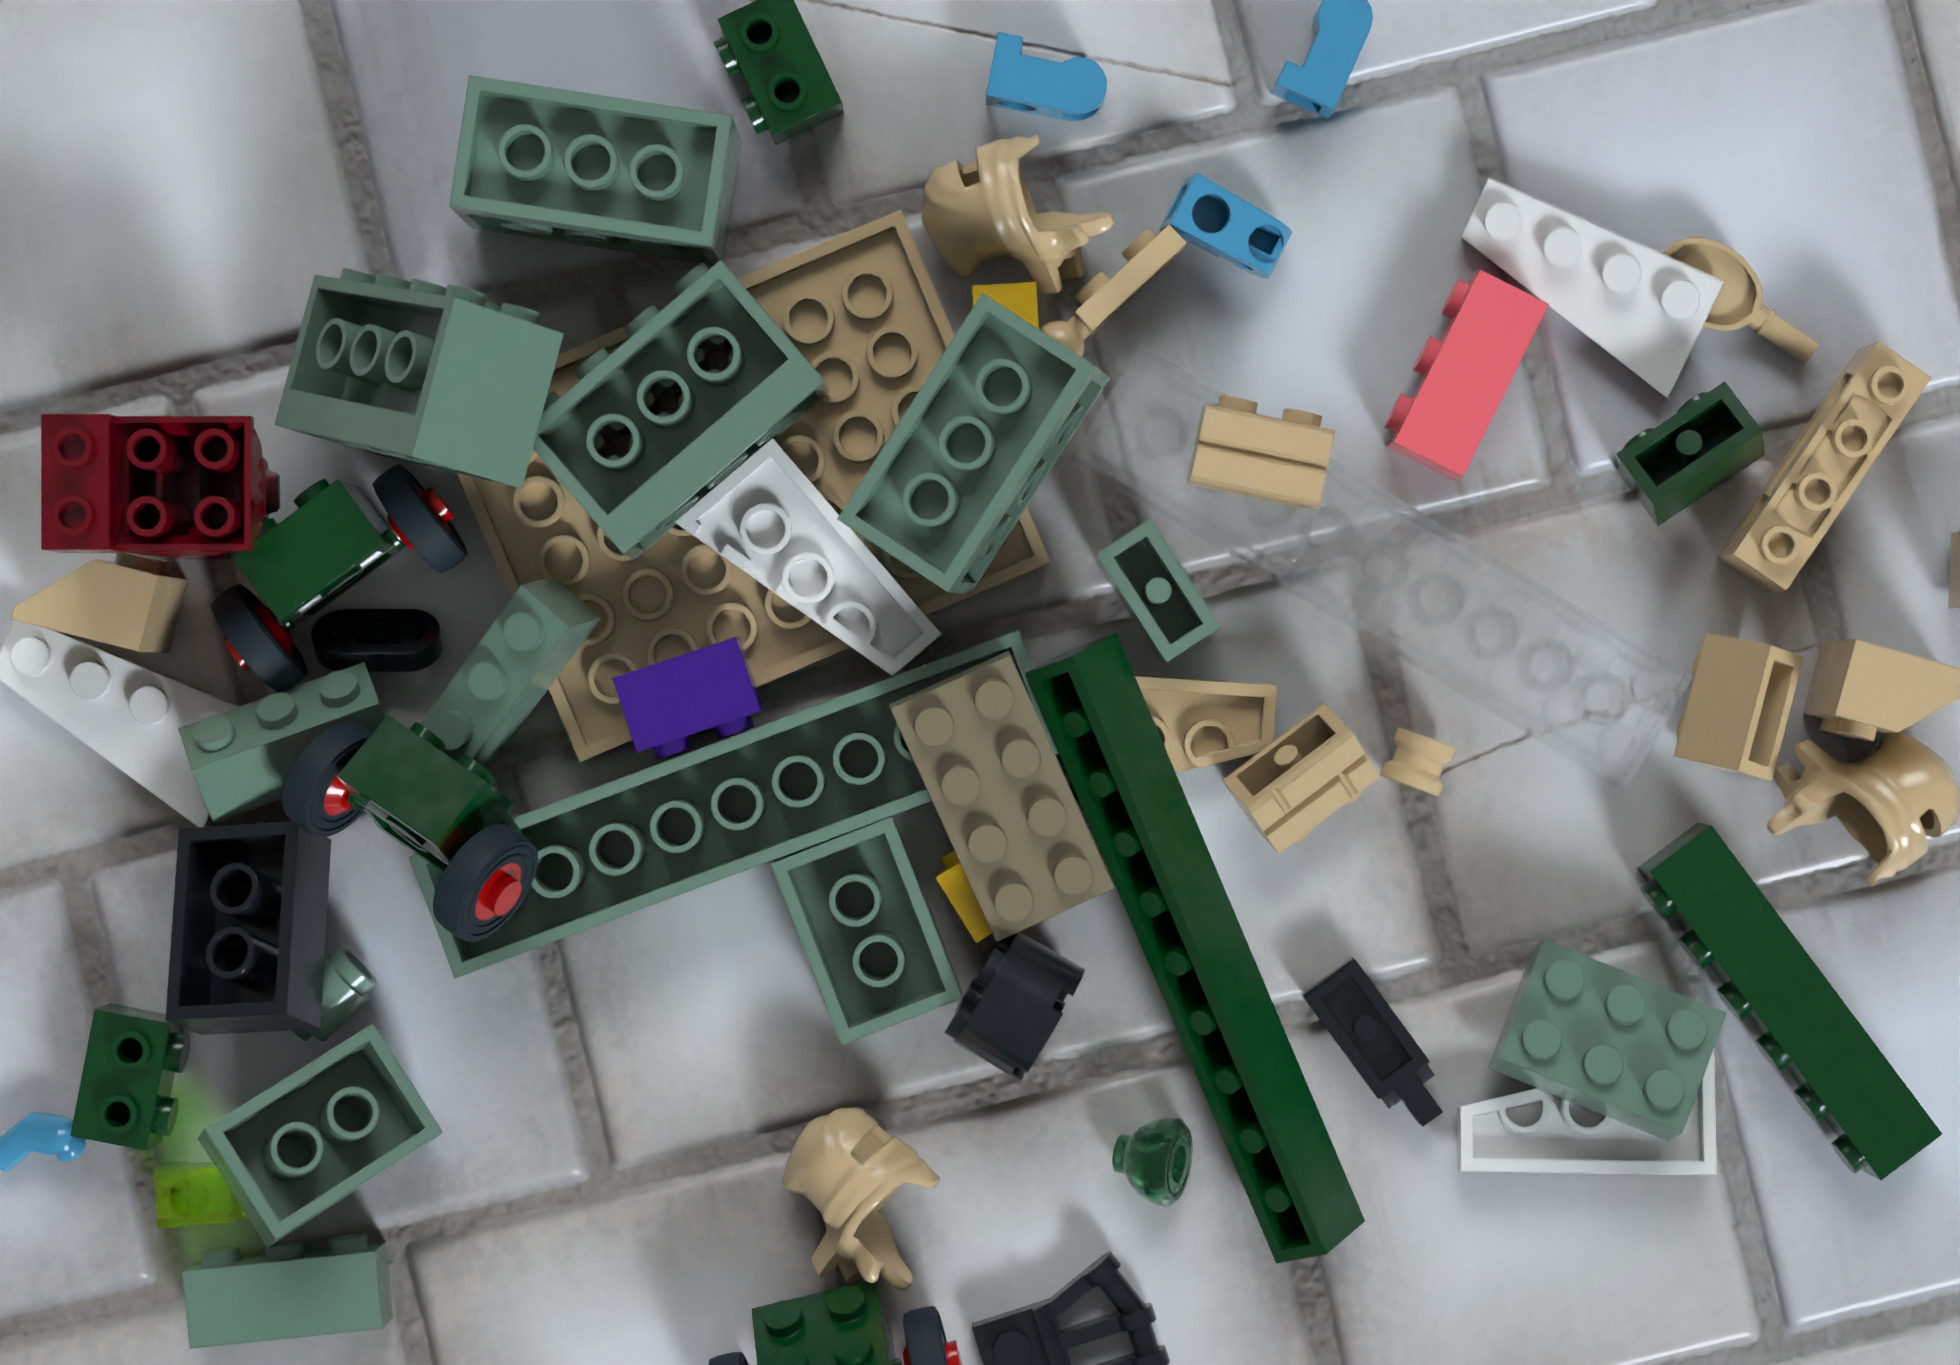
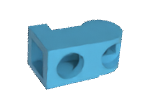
[1271,0,1373,120]
[986,32,1107,121]
[1159,172,1292,279]

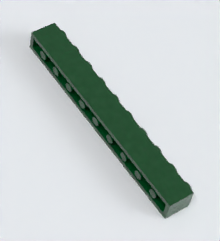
[1025,633,1365,1264]

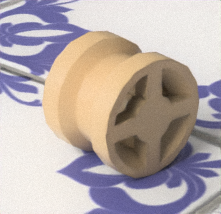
[1379,727,1457,797]

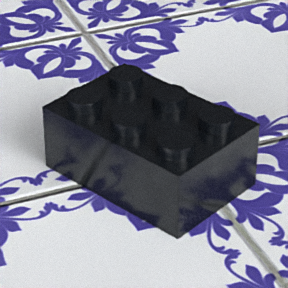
[165,821,331,1035]

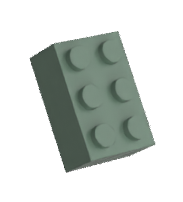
[771,815,963,1045]
[1488,939,1727,1141]
[197,1024,443,1248]

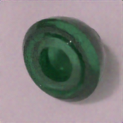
[1112,1118,1193,1207]

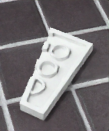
[1462,177,1724,399]
[675,438,941,676]
[0,620,240,827]
[1457,1049,1717,1175]

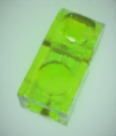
[154,1161,249,1229]

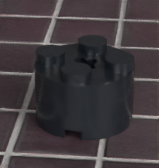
[944,932,1085,1081]

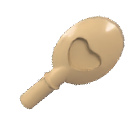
[1663,237,1819,364]

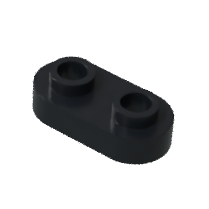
[311,609,443,672]

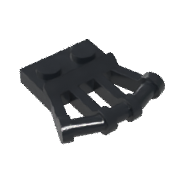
[972,1251,1170,1365]

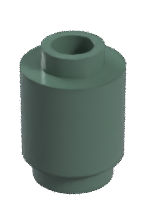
[291,947,377,1041]

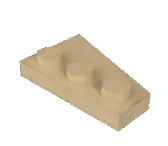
[1077,674,1278,800]

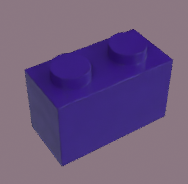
[612,637,764,760]

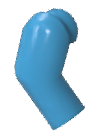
[0,1112,86,1173]

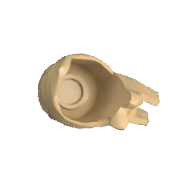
[921,133,1115,294]
[1767,732,1960,886]
[782,1107,940,1290]

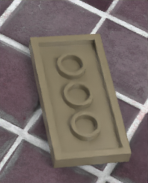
[889,651,1115,942]

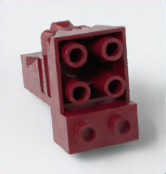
[41,414,280,560]

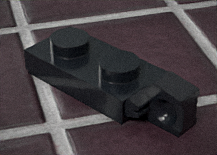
[1301,957,1443,1127]

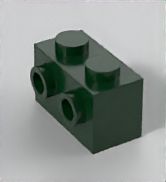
[713,0,844,145]
[1616,381,1765,526]
[70,1003,190,1151]

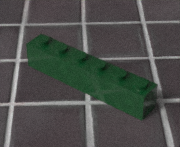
[1637,823,1942,1180]

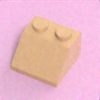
[11,553,187,653]
[1803,639,1960,741]

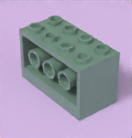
[449,75,742,265]
[533,260,829,559]
[274,268,564,488]
[837,293,1111,594]

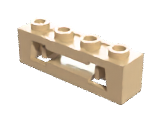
[1717,341,1932,593]

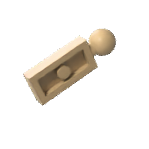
[1040,224,1187,357]

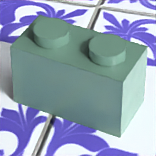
[1093,518,1221,663]

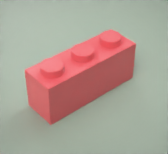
[1384,270,1549,481]

